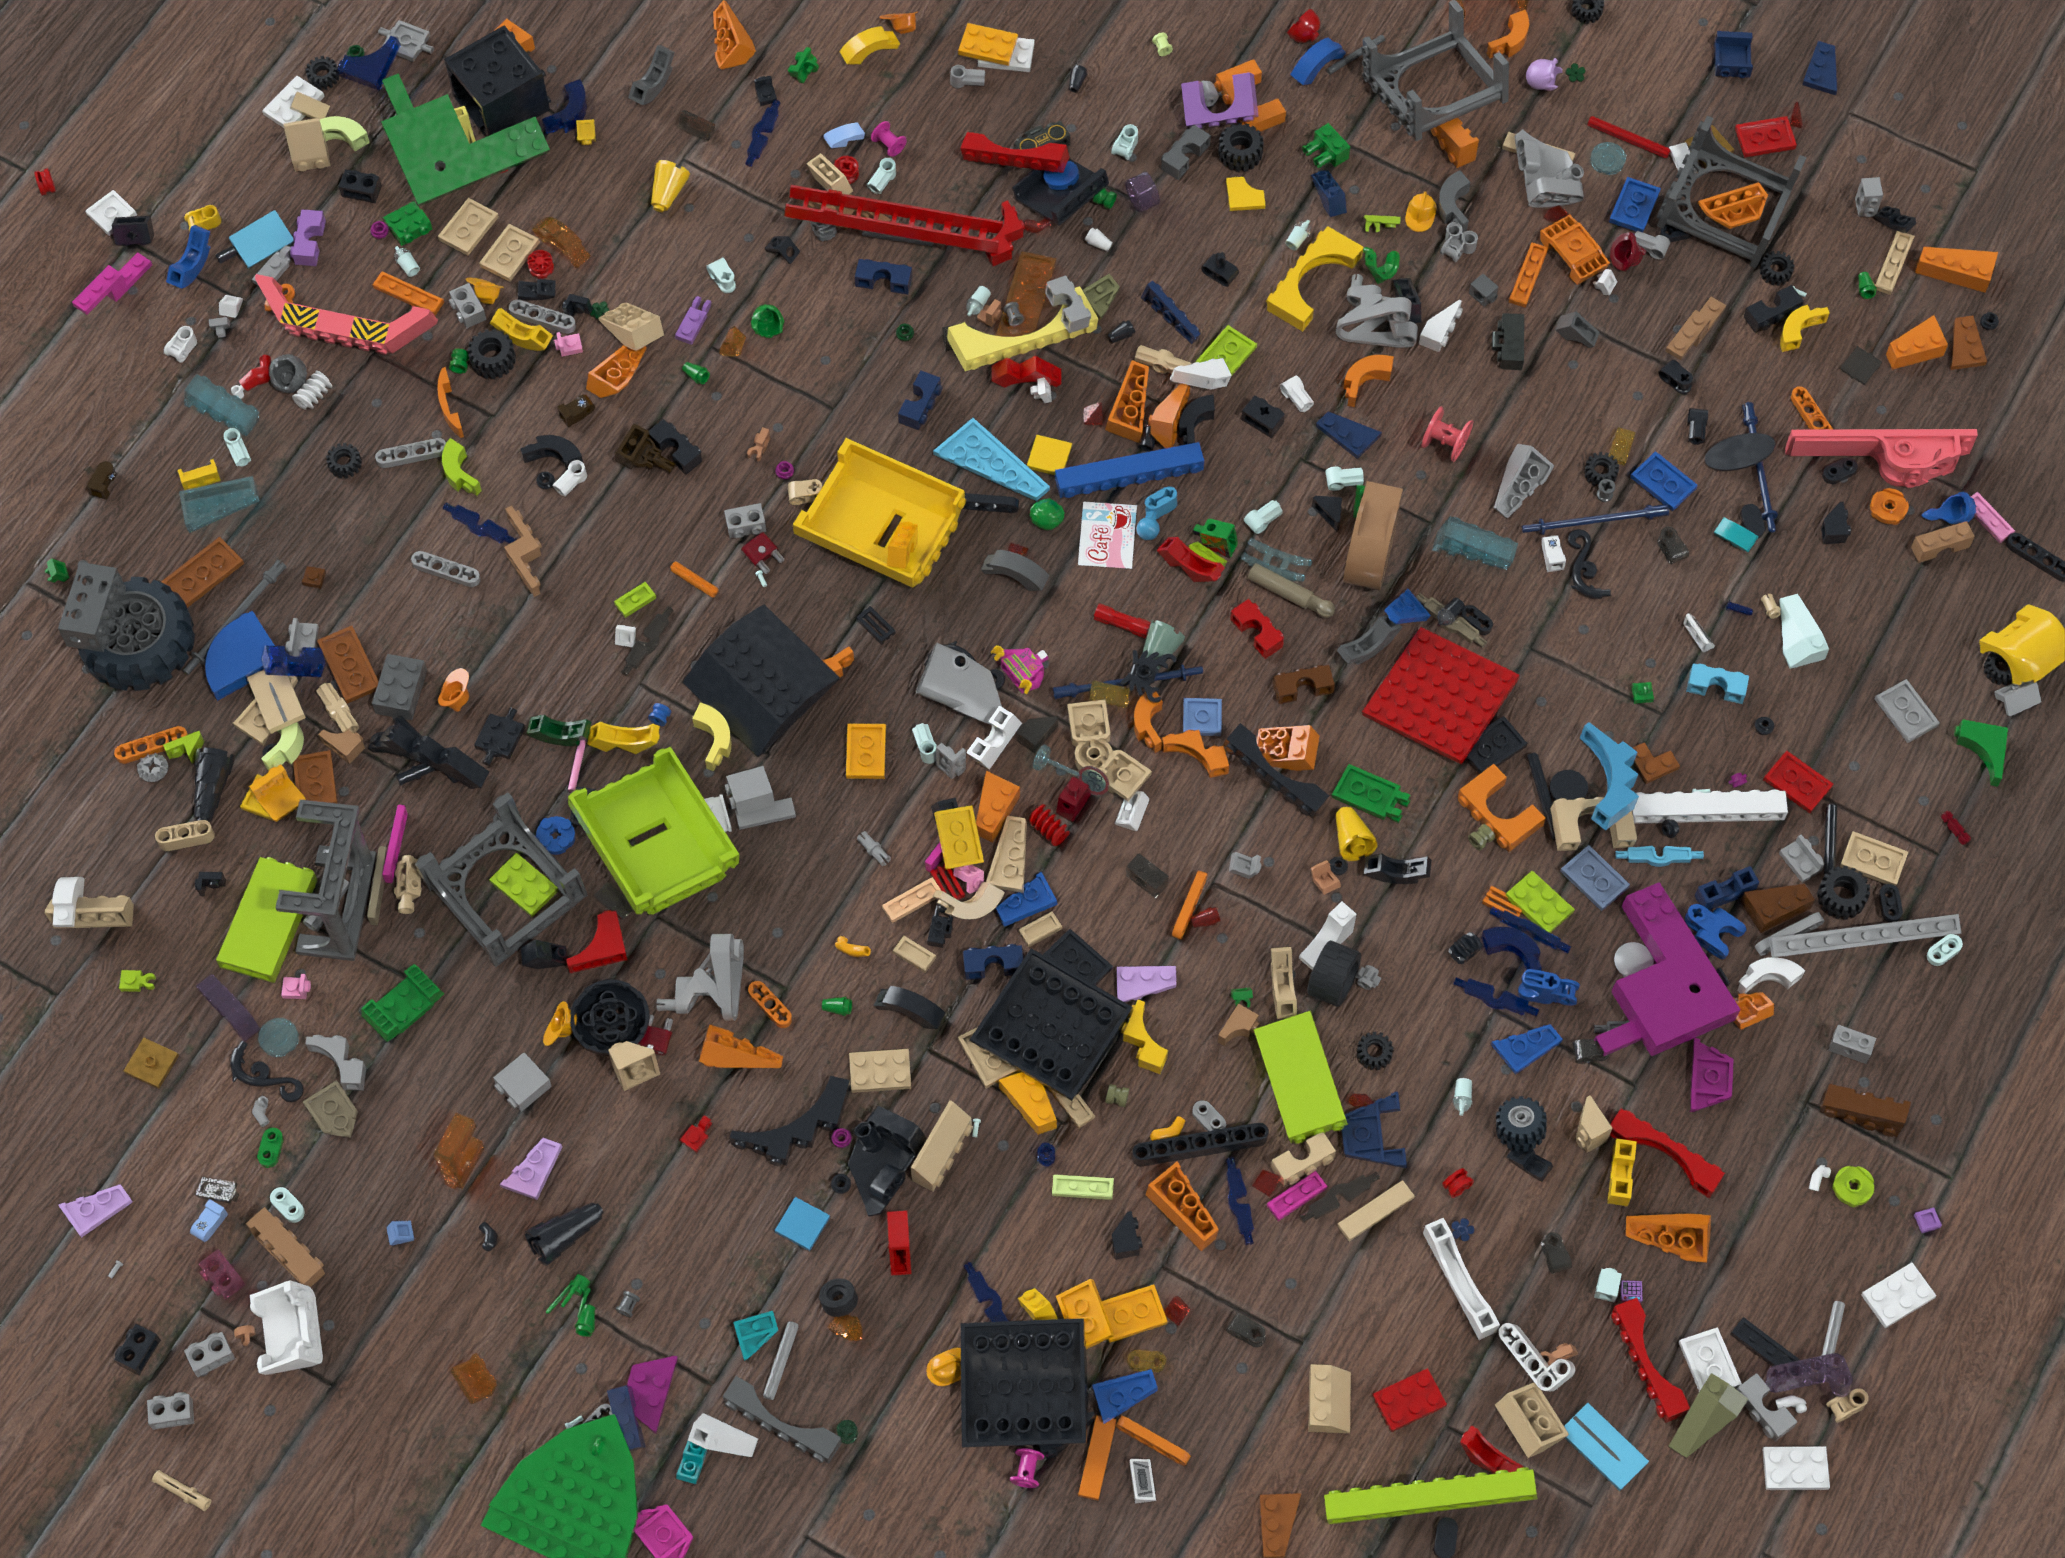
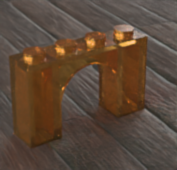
[433,1113,485,1189]

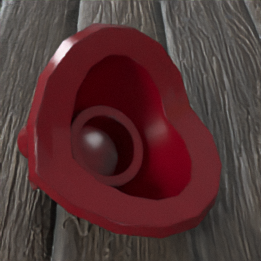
[1610,232,1646,272]

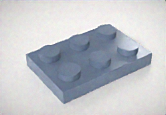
[1560,845,1630,911]

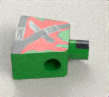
[1193,519,1238,558]

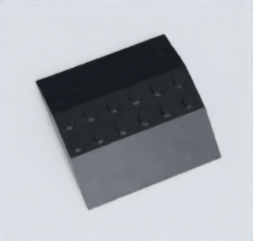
[682,604,841,758]
[969,948,1133,1101]
[960,1318,1088,1448]

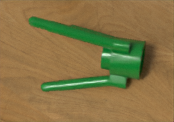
[546,1274,591,1318]

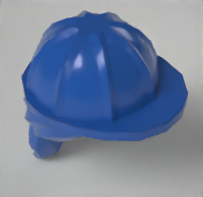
[1921,492,1977,524]

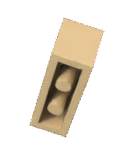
[806,153,853,195]

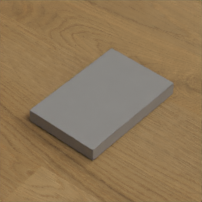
[1874,679,1940,743]

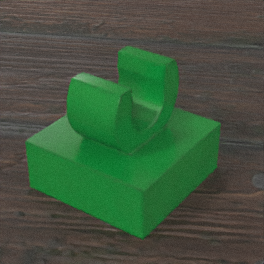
[45,559,69,583]
[1632,682,1654,704]
[1231,987,1253,1007]

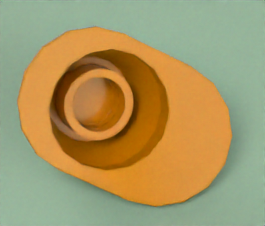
[1405,191,1437,232]
[465,278,504,304]
[543,1001,577,1046]
[926,1348,961,1386]

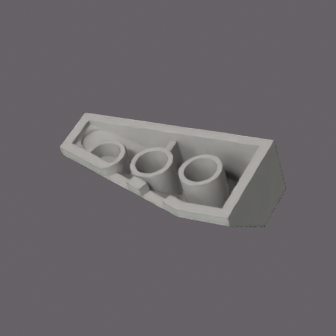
[1494,444,1554,518]

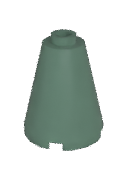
[1142,620,1185,670]

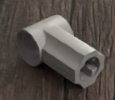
[950,65,985,88]
[1635,231,1670,260]

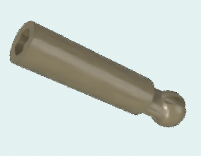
[1248,563,1335,619]

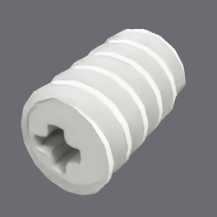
[292,371,332,410]

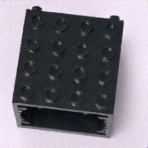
[444,25,551,137]

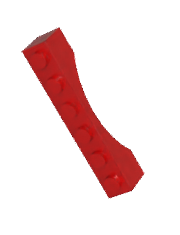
[960,132,1069,173]
[1609,1109,1725,1199]
[1611,1297,1690,1423]

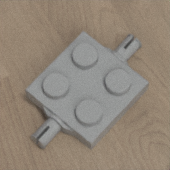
[378,20,434,62]

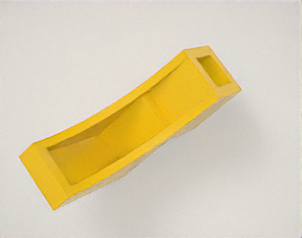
[587,722,660,754]
[1121,1000,1168,1074]
[1017,1288,1058,1320]

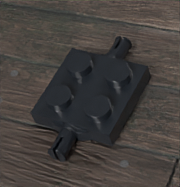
[474,707,526,766]

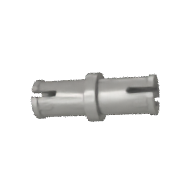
[857,831,891,866]

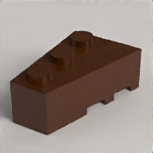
[1740,884,1815,933]

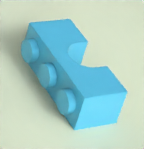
[1686,664,1749,704]

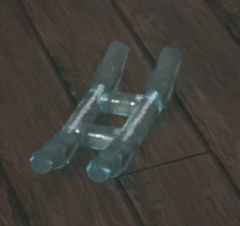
[1241,537,1312,581]

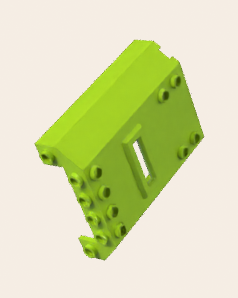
[568,747,739,914]

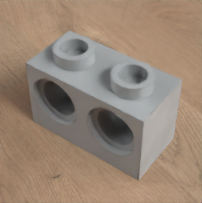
[1855,177,1883,217]
[449,283,486,328]
[724,503,766,538]
[184,1332,236,1377]
[147,1392,194,1430]

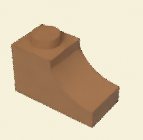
[318,729,365,764]
[1218,1004,1260,1046]

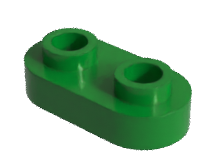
[257,1128,284,1168]

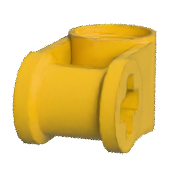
[184,205,222,232]

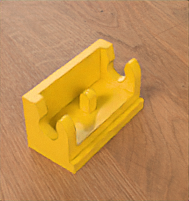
[178,459,221,492]

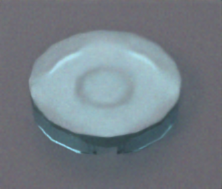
[1590,142,1626,175]
[258,1018,299,1057]

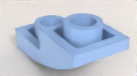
[824,122,865,148]

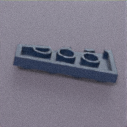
[1141,280,1200,344]

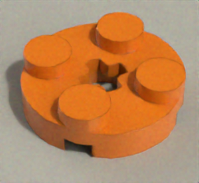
[1870,488,1909,525]

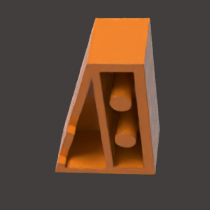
[1430,118,1479,168]
[1886,315,1948,369]
[976,771,1020,843]

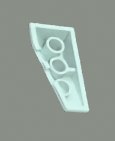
[1780,594,1829,669]

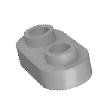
[1192,1101,1226,1131]

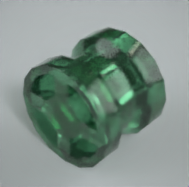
[837,1420,858,1444]

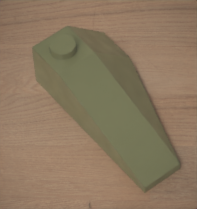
[1668,1373,1748,1458]

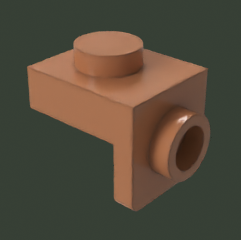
[977,299,1002,327]
[1311,860,1341,895]

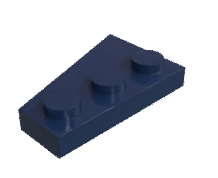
[1802,41,1837,95]
[1316,411,1382,459]

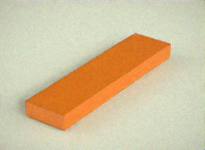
[1509,242,1549,308]
[373,271,444,315]
[1078,1415,1117,1501]

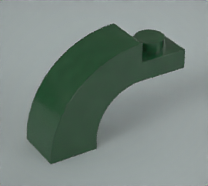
[526,714,592,746]

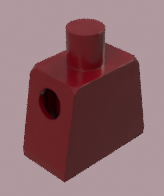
[1056,777,1091,823]

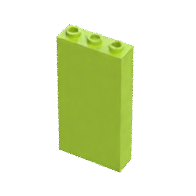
[216,857,318,983]
[1254,1011,1348,1144]

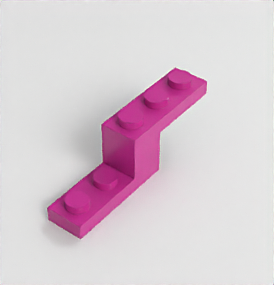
[72,252,152,315]

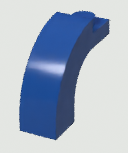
[1290,38,1346,85]
[166,225,210,289]

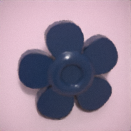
[1451,1218,1475,1241]

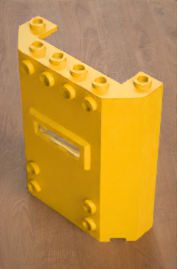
[793,438,966,588]

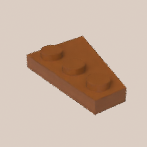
[1950,316,1987,370]
[1259,1493,1301,1558]

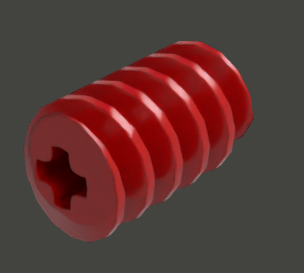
[1029,804,1070,846]

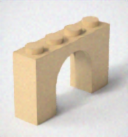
[1550,797,1637,851]

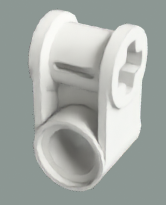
[164,326,197,363]

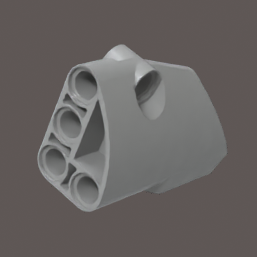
[1515,129,1584,208]
[916,643,1002,725]

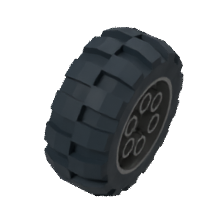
[78,577,195,691]

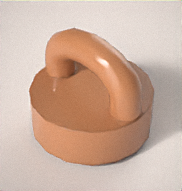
[234,1325,255,1346]

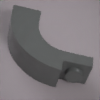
[628,45,675,105]
[1438,170,1471,233]
[981,550,1049,591]
[1337,615,1402,665]

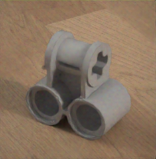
[1440,222,1478,262]

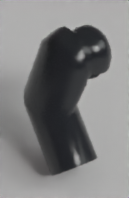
[478,1221,498,1251]

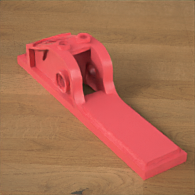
[1785,429,1978,488]

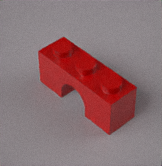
[1230,599,1284,659]

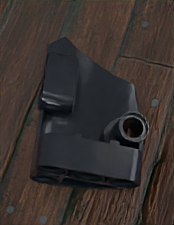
[848,1106,927,1217]

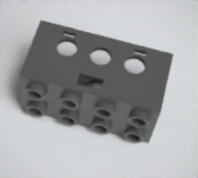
[58,562,126,652]

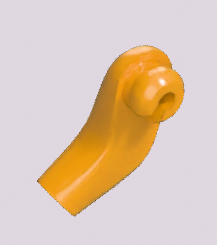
[835,936,871,957]
[1150,1116,1185,1141]

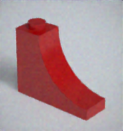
[566,910,627,973]

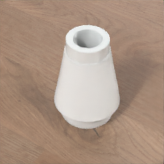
[1085,228,1113,251]

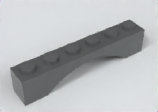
[723,1376,842,1464]

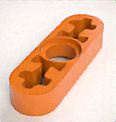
[748,981,792,1028]

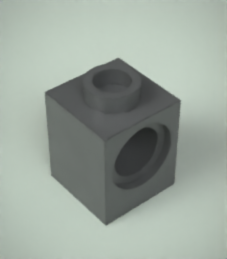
[1469,274,1499,307]

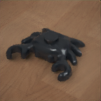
[1120,650,1177,703]

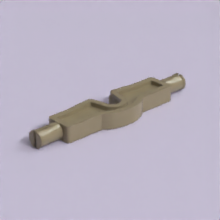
[1416,593,1487,648]

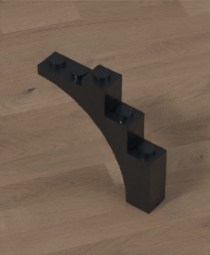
[368,724,489,789]
[730,1076,851,1166]

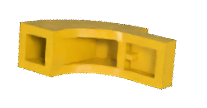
[840,26,900,64]
[1780,305,1830,352]
[490,308,553,351]

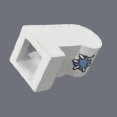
[1542,535,1566,572]

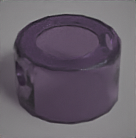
[1125,172,1160,212]

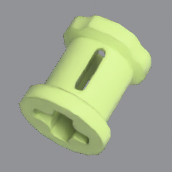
[1152,33,1173,56]

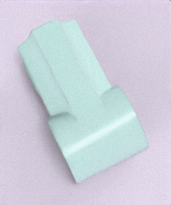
[867,158,896,194]
[224,428,251,467]
[1325,467,1364,491]
[1244,500,1283,534]
[912,723,936,764]

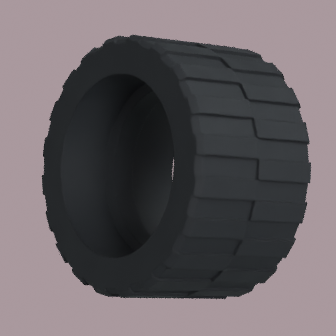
[1307,940,1361,1007]

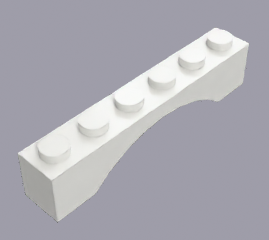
[1423,1218,1500,1340]

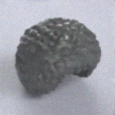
[269,354,307,393]

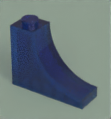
[338,36,401,91]

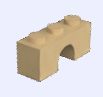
[1271,1132,1336,1186]

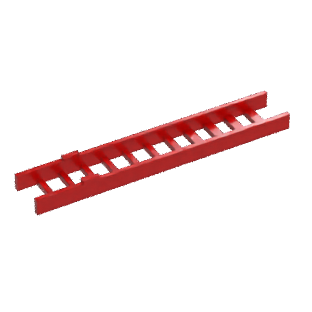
[784,185,1003,253]

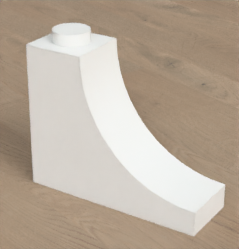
[1299,902,1356,970]

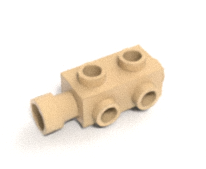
[394,855,422,914]

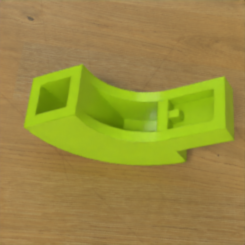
[442,438,482,496]

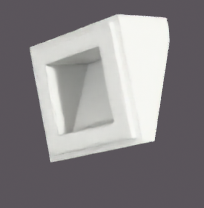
[219,295,243,318]

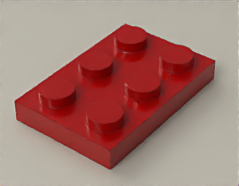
[1735,116,1797,158]
[1763,751,1834,813]
[1372,1368,1447,1432]

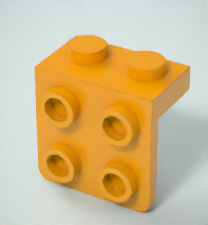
[249,764,306,822]

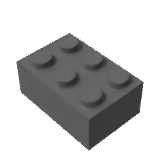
[372,654,427,720]

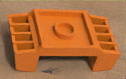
[1540,214,1610,285]

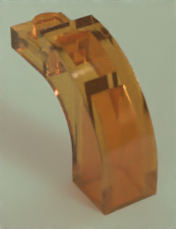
[532,217,591,268]

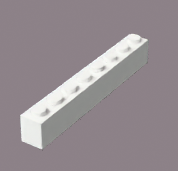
[1632,790,1788,823]

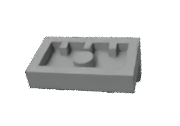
[286,618,319,661]
[936,743,966,779]
[1779,835,1824,883]

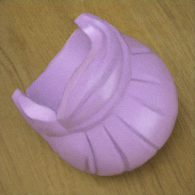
[1526,58,1562,91]

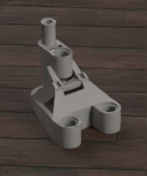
[1336,274,1418,348]
[657,934,744,1021]

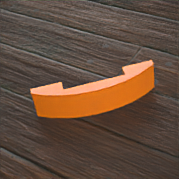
[438,367,464,438]

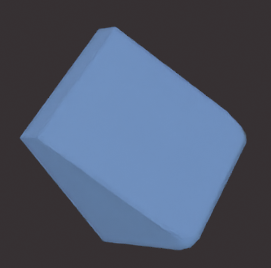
[387,1221,414,1245]

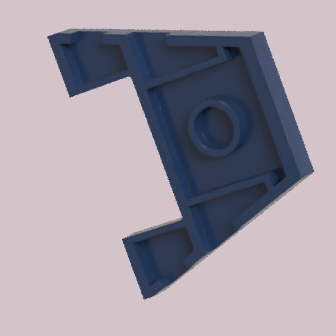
[1342,1092,1407,1168]

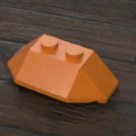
[1698,182,1768,229]

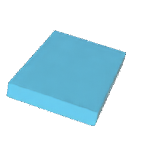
[229,210,294,269]

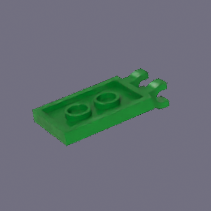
[1332,764,1410,823]

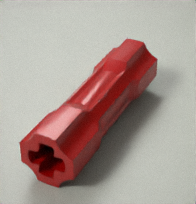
[1094,603,1151,639]

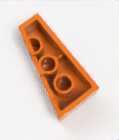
[1915,247,1998,293]
[1146,1161,1219,1251]

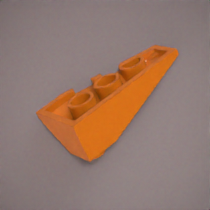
[713,0,756,69]
[699,1024,783,1068]
[1626,1213,1711,1263]

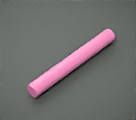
[568,740,586,793]

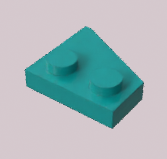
[733,1311,778,1361]

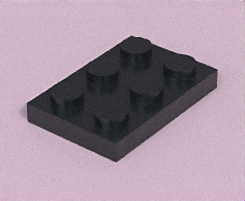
[1466,716,1528,774]
[1043,929,1113,985]

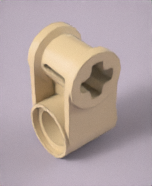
[788,479,823,505]
[1826,1389,1868,1423]

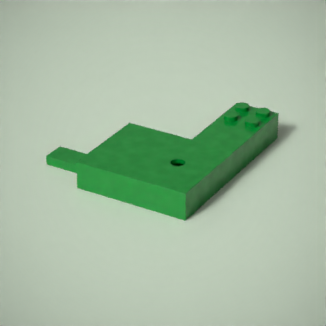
[381,73,550,207]

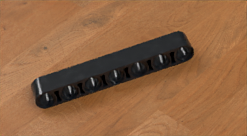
[1132,1123,1269,1167]

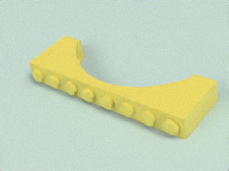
[947,286,1098,371]

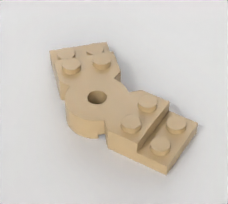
[1067,700,1152,802]

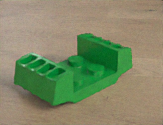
[361,964,444,1042]

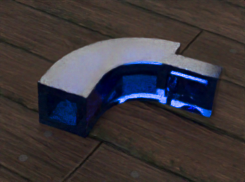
[542,79,587,134]
[1481,927,1542,971]

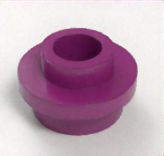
[370,221,389,239]
[776,461,794,479]
[1729,772,1747,788]
[831,1128,852,1148]

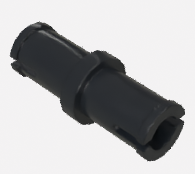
[396,763,436,786]

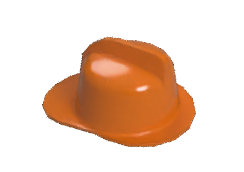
[879,11,918,34]
[438,668,469,712]

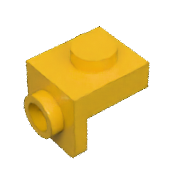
[576,119,596,145]

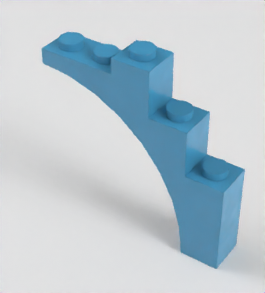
[1580,722,1639,830]

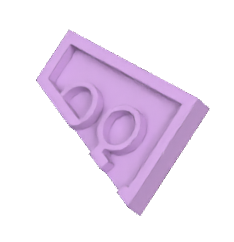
[1117,966,1176,1002]
[500,1138,562,1200]
[59,1185,133,1238]

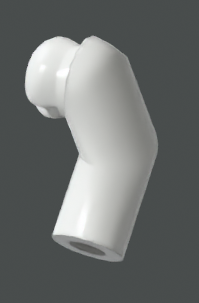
[1809,1165,1831,1191]
[1776,1395,1807,1413]

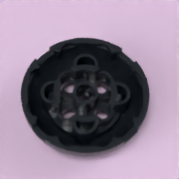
[570,980,650,1056]

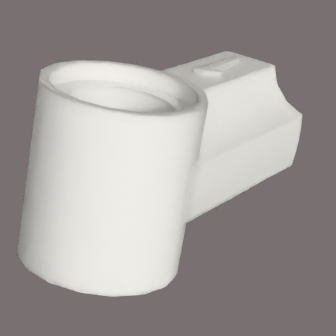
[1280,376,1314,412]
[553,460,587,497]

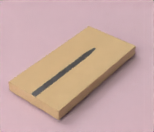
[247,662,306,734]

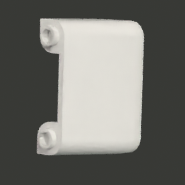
[250,1280,323,1375]

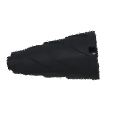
[194,747,235,822]
[525,1202,604,1266]

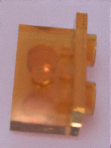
[451,1353,497,1405]

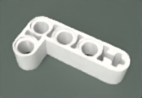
[1499,1323,1575,1392]

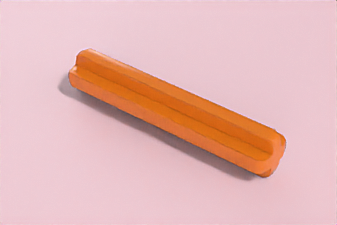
[670,561,718,597]

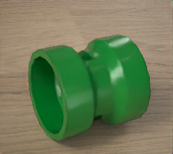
[1093,188,1117,210]
[449,349,469,374]

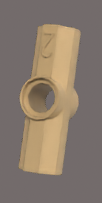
[1135,345,1191,374]
[316,683,359,733]

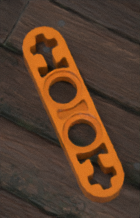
[1791,386,1833,430]
[114,726,188,764]
[1172,870,1208,940]
[1116,1416,1191,1466]

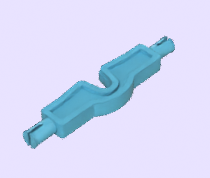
[1615,846,1704,867]

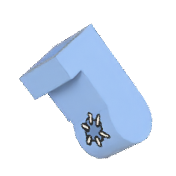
[190,1199,228,1242]

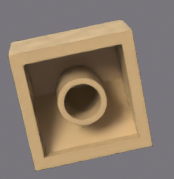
[1576,1096,1612,1153]

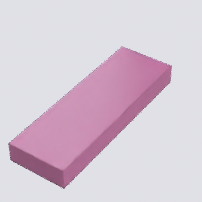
[1971,492,2015,543]

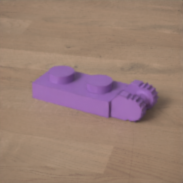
[675,296,712,345]

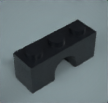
[1744,285,1804,333]
[649,419,702,475]

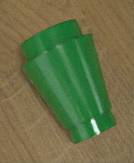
[1858,272,1877,299]
[682,362,710,384]
[822,997,852,1016]
[575,1305,596,1337]

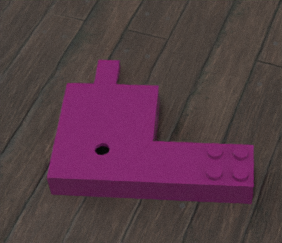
[1594,882,1741,1057]

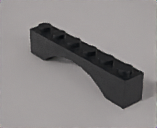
[1223,723,1329,818]

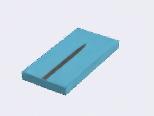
[1564,1403,1649,1491]

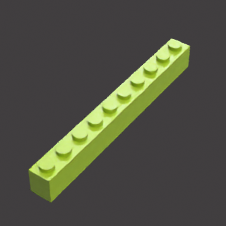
[1324,1467,1538,1524]

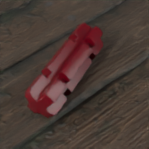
[1941,810,1971,845]

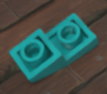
[1714,517,1758,552]
[676,1441,708,1484]

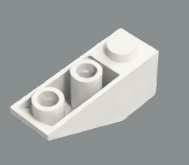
[1419,300,1463,352]
[1170,358,1232,390]
[688,1413,758,1457]

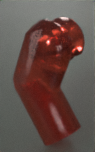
[1023,218,1050,233]
[1349,1094,1375,1107]

